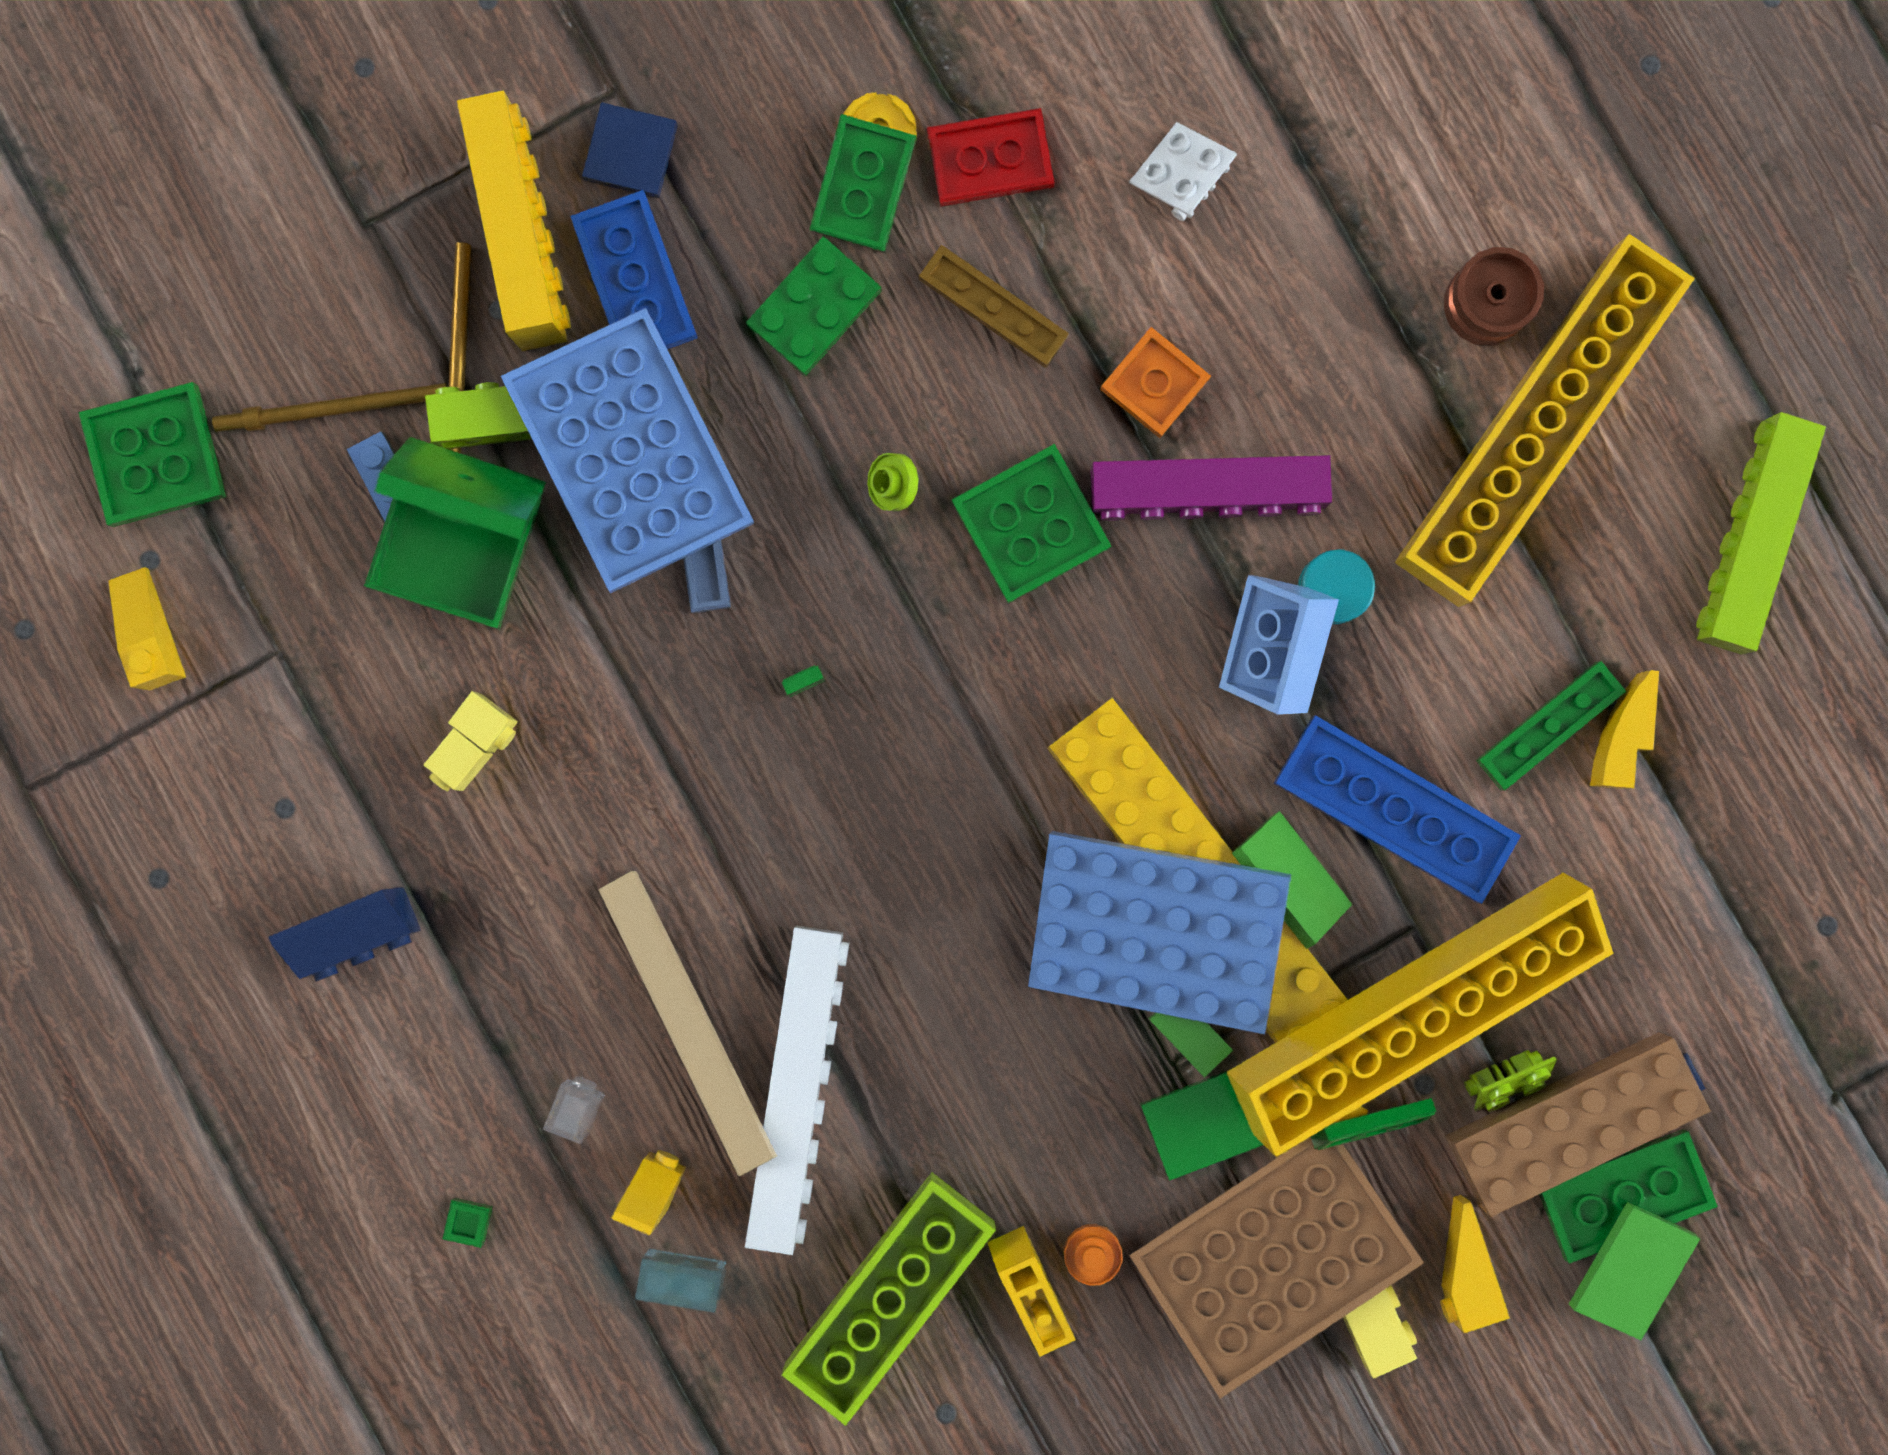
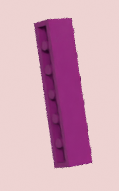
[1090,455,1332,521]

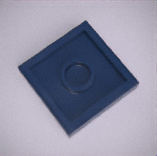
[582,102,678,199]

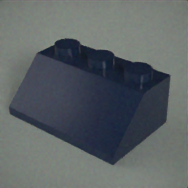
[268,887,421,982]

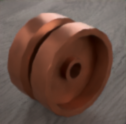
[1444,247,1544,346]

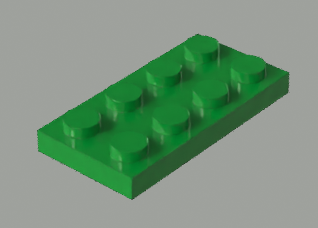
[1539,1129,1718,1264]

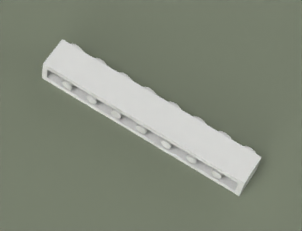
[745,926,849,1255]

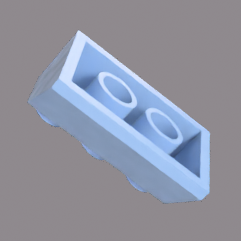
[1219,575,1339,714]

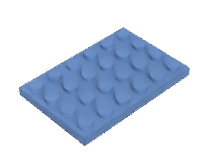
[501,308,754,594]
[1028,831,1291,1034]

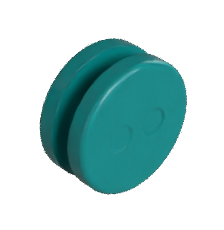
[1298,549,1375,625]

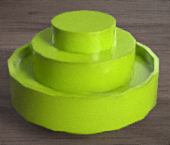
[867,453,919,511]

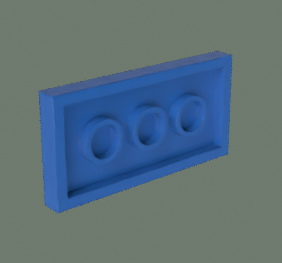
[570,190,698,349]

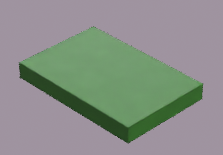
[1232,811,1352,949]
[1569,1202,1700,1340]

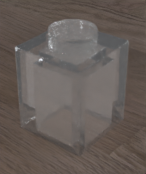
[543,1077,605,1144]

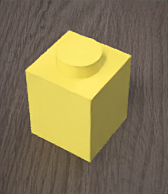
[448,691,518,753]
[424,728,493,792]

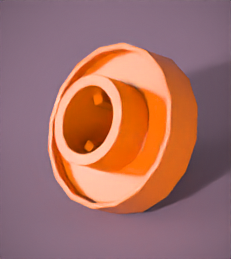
[1064,1224,1123,1286]

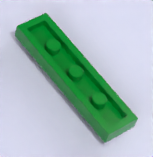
[1476,661,1626,791]

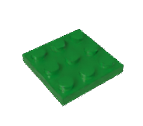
[78,382,227,527]
[951,444,1112,604]

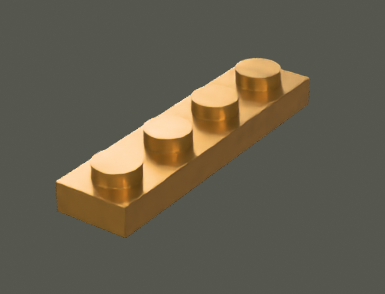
[919,244,1069,368]

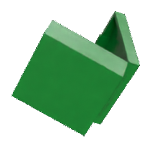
[364,437,547,630]

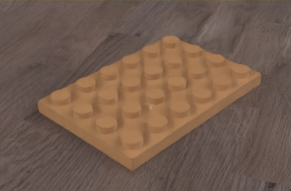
[1129,1137,1424,1399]

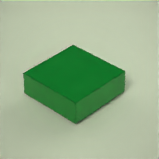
[782,665,826,697]
[442,1198,493,1248]

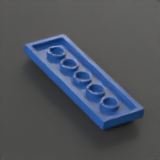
[1273,715,1521,904]

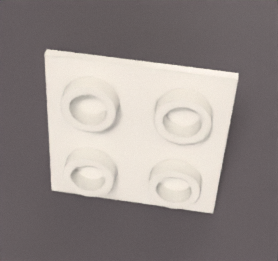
[1129,122,1237,221]

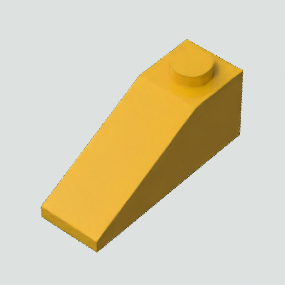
[108,567,186,691]
[611,1150,686,1235]
[1440,1195,1510,1333]
[987,1226,1076,1357]

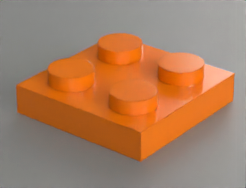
[1100,327,1211,438]

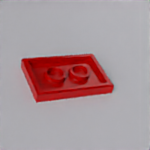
[927,108,1055,207]

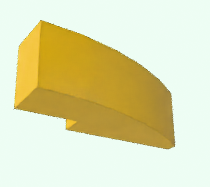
[1590,670,1659,789]

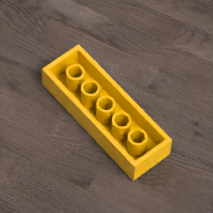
[457,90,571,351]

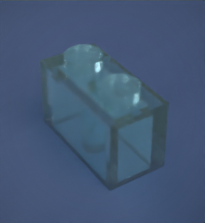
[635,1249,727,1313]

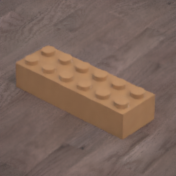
[1444,1032,1711,1217]

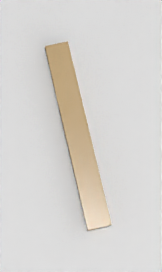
[599,871,777,1176]

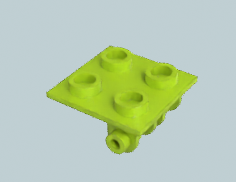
[1464,1050,1557,1112]

